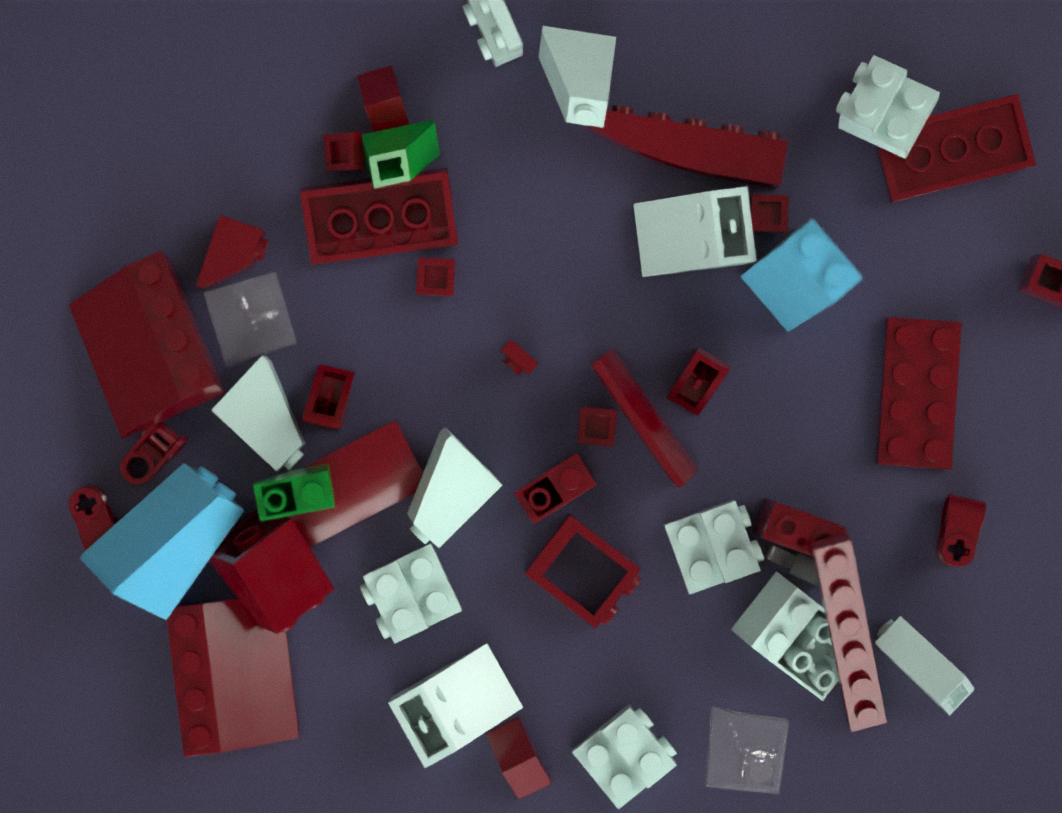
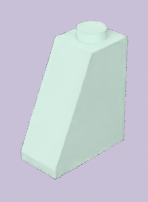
[538,26,616,128]
[211,356,305,471]
[407,427,502,548]
[875,616,975,716]

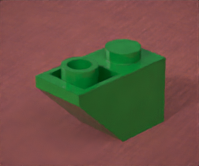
[361,119,440,189]
[253,463,336,521]

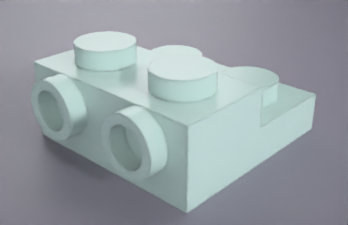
[462,0,523,67]
[836,55,940,159]
[664,499,764,594]
[360,543,462,644]
[572,704,677,809]

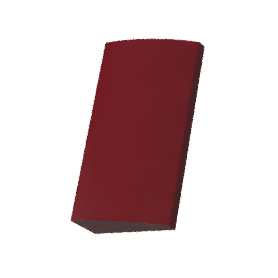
[300,167,458,265]
[590,348,698,488]
[286,420,424,548]

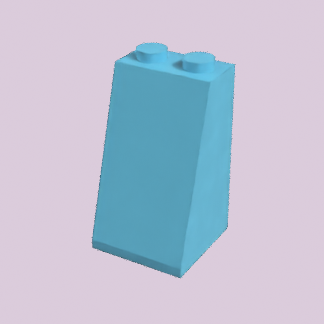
[740,219,863,332]
[80,463,244,620]

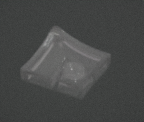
[204,272,297,367]
[704,706,789,794]

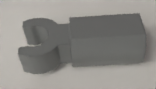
[765,544,819,587]

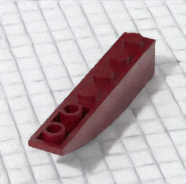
[581,105,788,189]

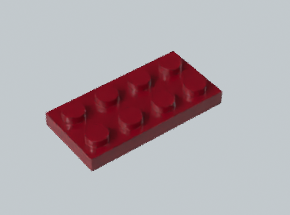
[876,94,1036,203]
[876,317,962,470]

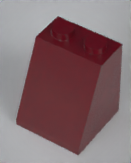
[209,508,334,635]

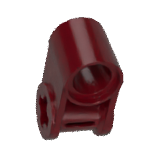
[120,421,188,485]
[68,485,118,551]
[936,494,986,567]

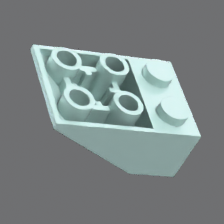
[633,187,757,277]
[731,571,839,701]
[388,643,523,768]

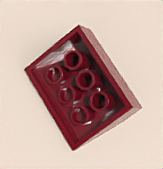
[69,251,225,438]
[167,597,300,757]

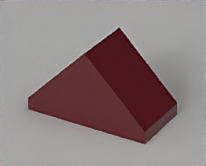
[357,65,410,132]
[667,347,731,416]
[302,364,355,429]
[486,717,552,799]

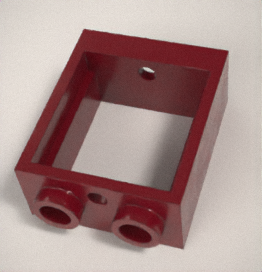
[753,498,847,556]
[525,513,642,629]

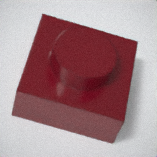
[323,132,364,172]
[750,194,789,234]
[416,257,456,297]
[501,339,539,375]
[577,406,618,447]

